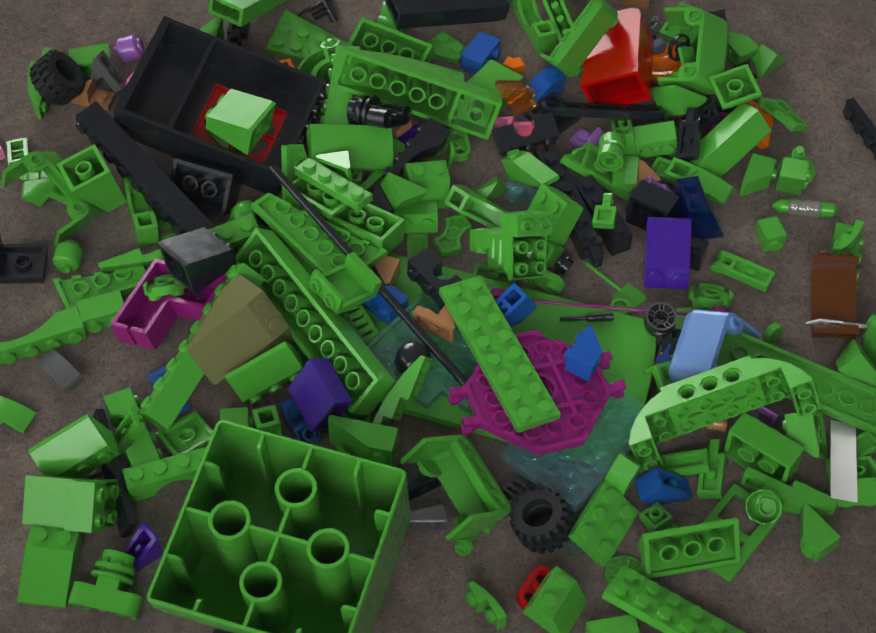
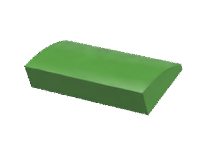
[306,124,393,171]

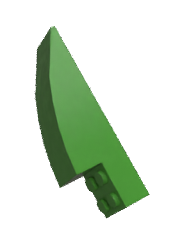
[332,48,502,140]

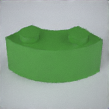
[298,47,332,81]

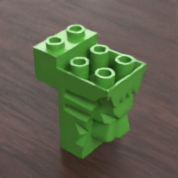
[470,210,553,281]
[22,475,119,533]

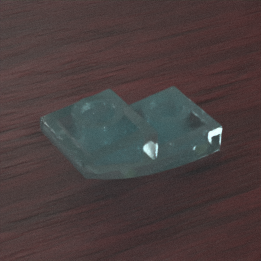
[505,181,538,206]

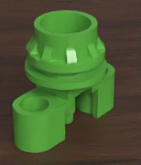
[68,549,143,620]

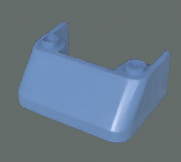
[668,309,761,383]

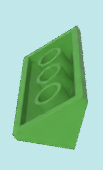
[686,103,772,178]
[637,517,741,579]

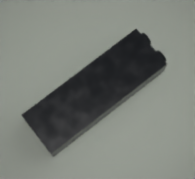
[385,0,510,29]

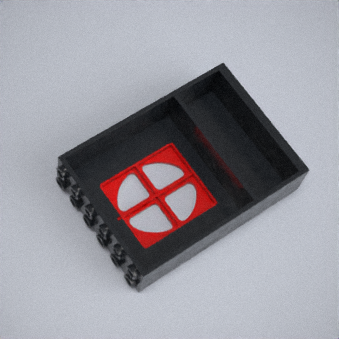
[113,16,326,196]

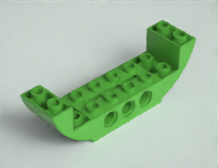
[629,355,821,473]

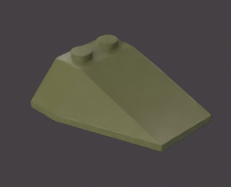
[186,274,293,385]

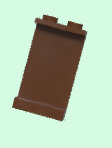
[811,252,859,339]

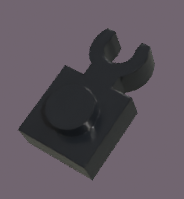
[227,22,251,47]

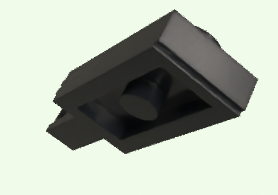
[676,107,702,161]

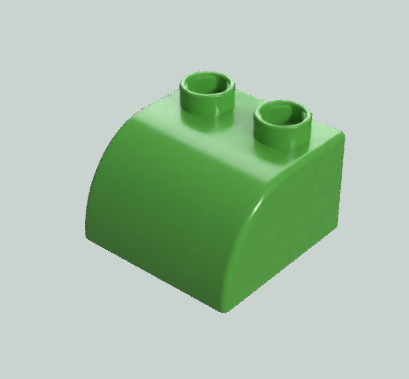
[147,420,411,633]

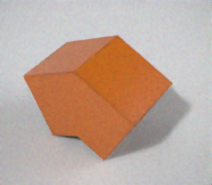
[503,56,525,74]

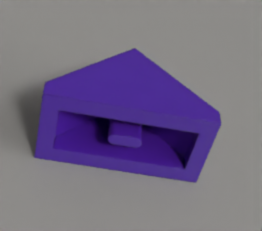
[123,522,163,573]

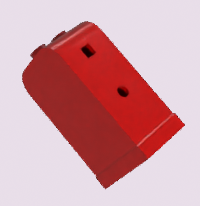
[580,8,654,105]

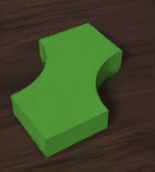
[433,213,473,258]

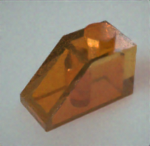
[494,80,537,118]

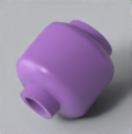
[114,34,145,63]

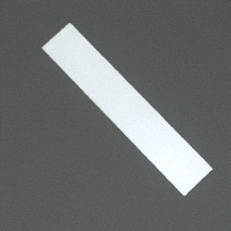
[830,420,858,503]

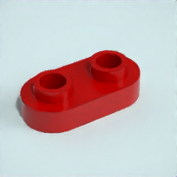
[516,565,551,609]

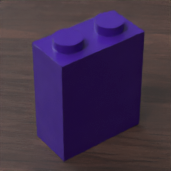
[288,358,352,432]

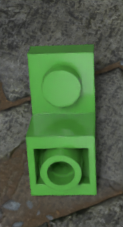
[22,178,70,207]

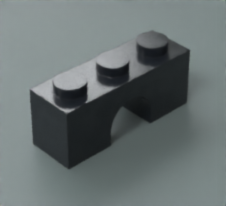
[492,112,559,157]
[407,247,463,309]

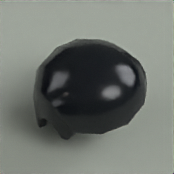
[394,342,431,373]

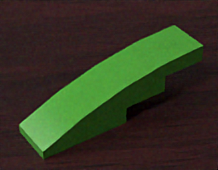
[372,355,433,426]

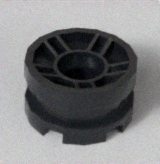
[644,302,677,337]

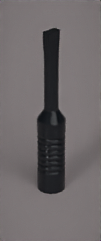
[560,312,614,322]

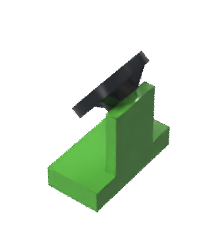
[664,33,696,77]

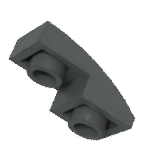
[36,349,83,392]

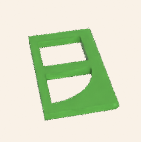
[703,483,782,582]

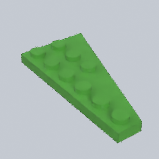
[265,10,348,68]
[252,193,388,274]

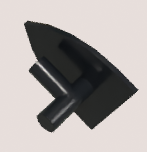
[297,0,338,23]

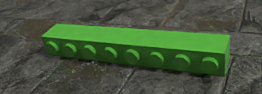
[139,263,265,430]

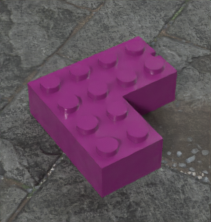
[110,258,227,350]

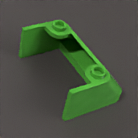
[539,0,619,78]
[658,7,729,95]
[1,151,103,246]
[400,434,511,541]

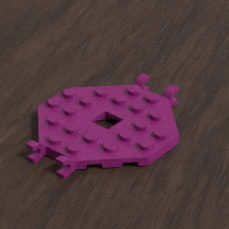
[448,330,627,456]

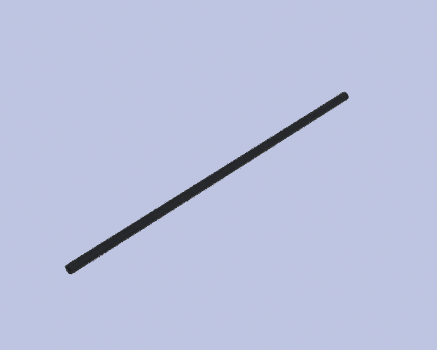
[269,164,468,386]

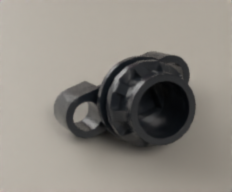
[347,95,411,129]

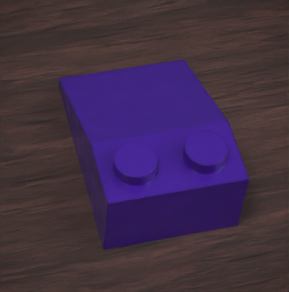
[642,217,691,289]

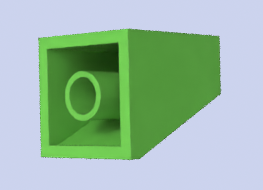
[205,89,276,155]
[57,144,127,212]

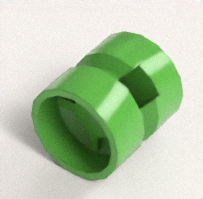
[597,132,626,171]

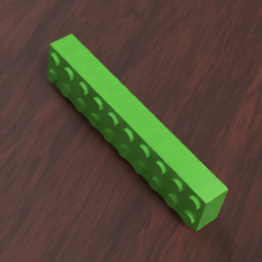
[235,228,396,415]

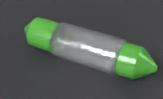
[772,198,840,218]

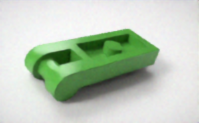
[710,250,775,293]

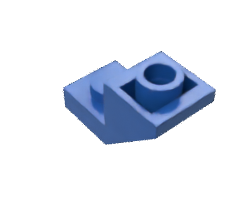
[277,397,322,444]

